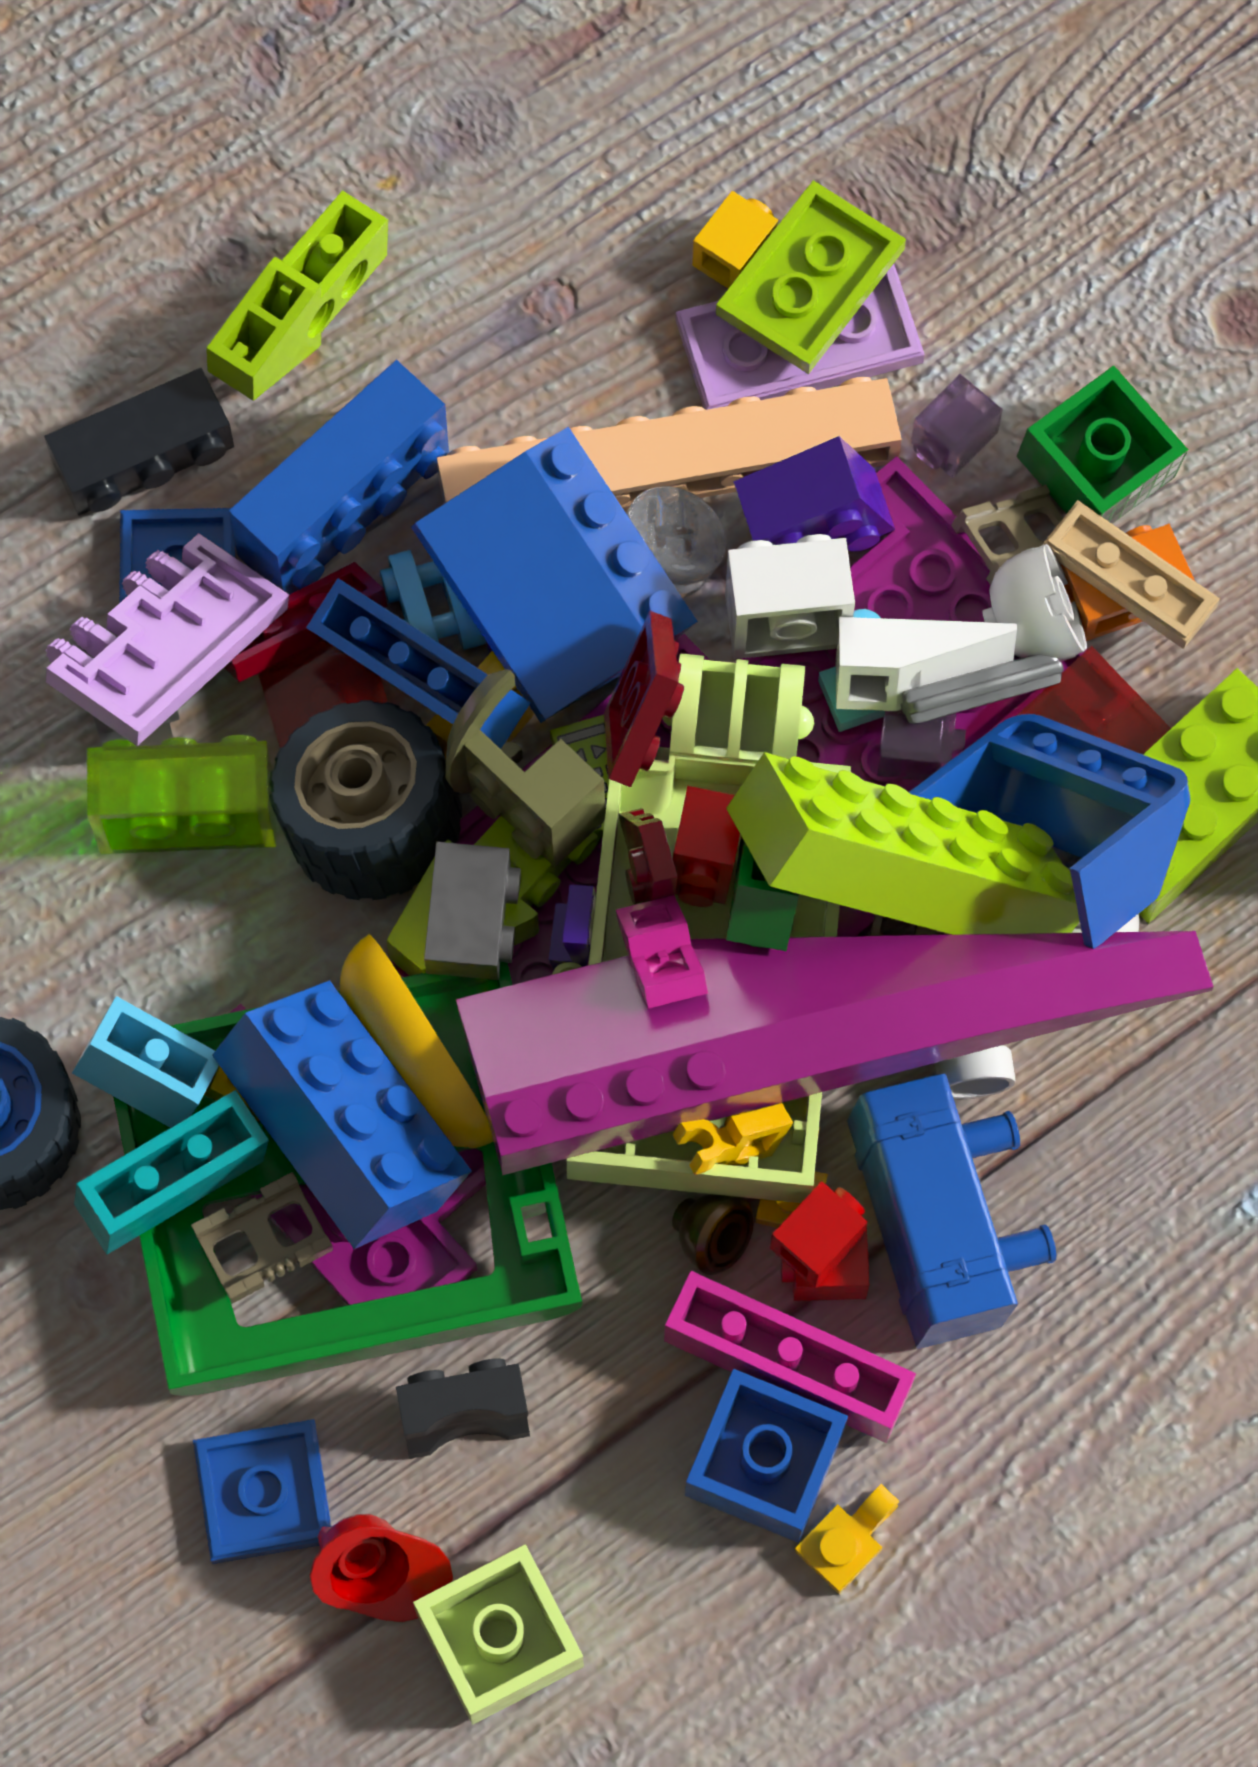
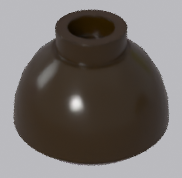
[672,1194,754,1275]

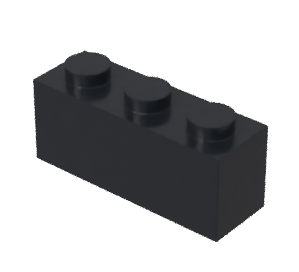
[44,367,234,516]

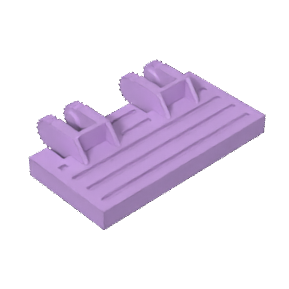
[45,533,289,746]

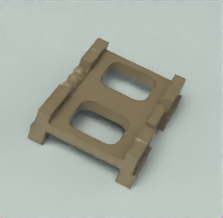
[951,485,1063,586]
[191,1172,333,1304]

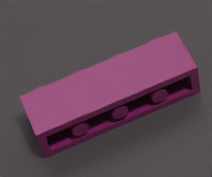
[664,1271,916,1443]

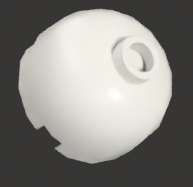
[983,544,1087,661]

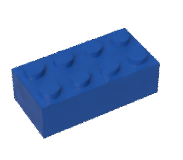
[228,359,449,595]
[212,980,472,1249]

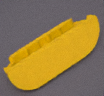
[340,934,493,1148]

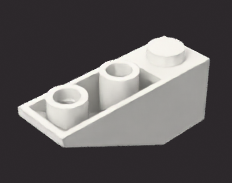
[836,617,1017,711]

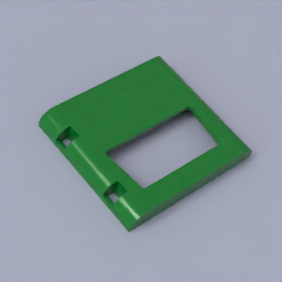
[113,962,582,1396]

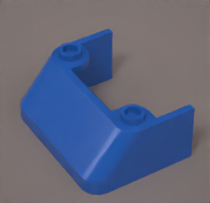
[909,714,1190,949]

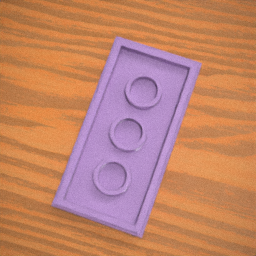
[676,264,925,410]

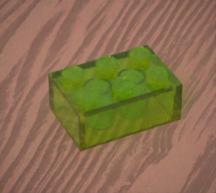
[87,735,276,854]

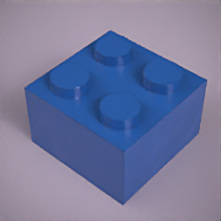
[685,1369,848,1543]

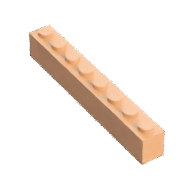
[437,377,902,511]

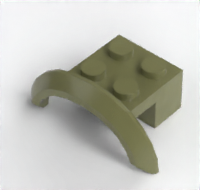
[445,669,606,867]

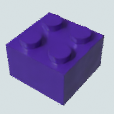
[733,436,895,551]

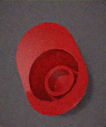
[309,1514,453,1622]

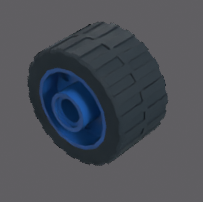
[0,1017,81,1210]

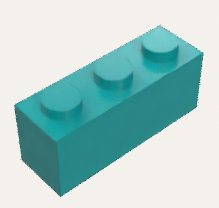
[74,1090,269,1255]

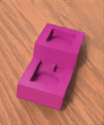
[616,895,708,1009]

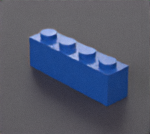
[306,579,531,749]

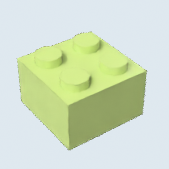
[413,1544,584,1725]

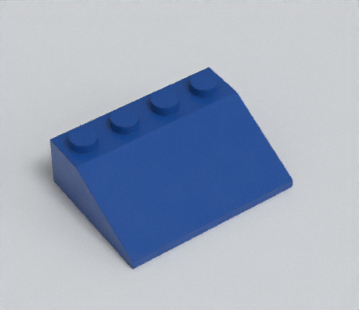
[411,427,698,723]

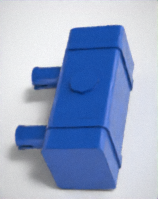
[847,1074,1056,1349]

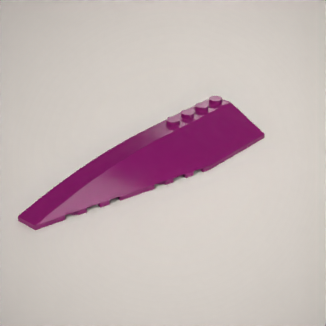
[456,931,1214,1175]

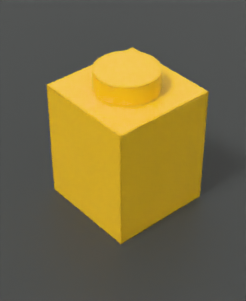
[692,191,778,289]

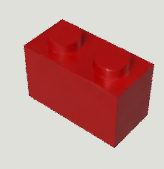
[673,786,740,907]

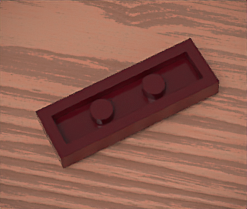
[224,562,388,682]

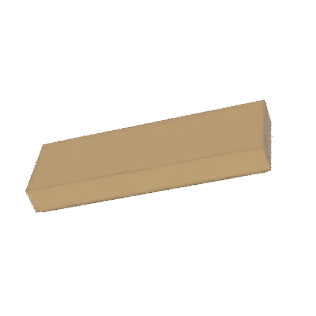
[1043,500,1220,649]

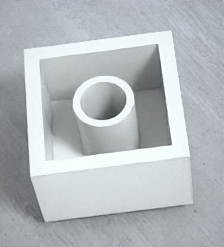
[725,534,855,659]

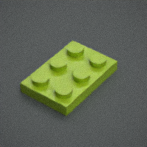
[716,180,906,374]

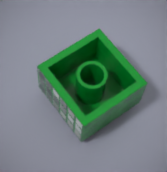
[1016,365,1189,524]

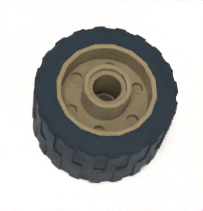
[269,700,463,900]

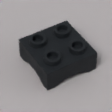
[396,1358,530,1459]

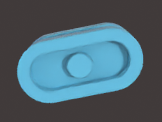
[380,550,486,650]

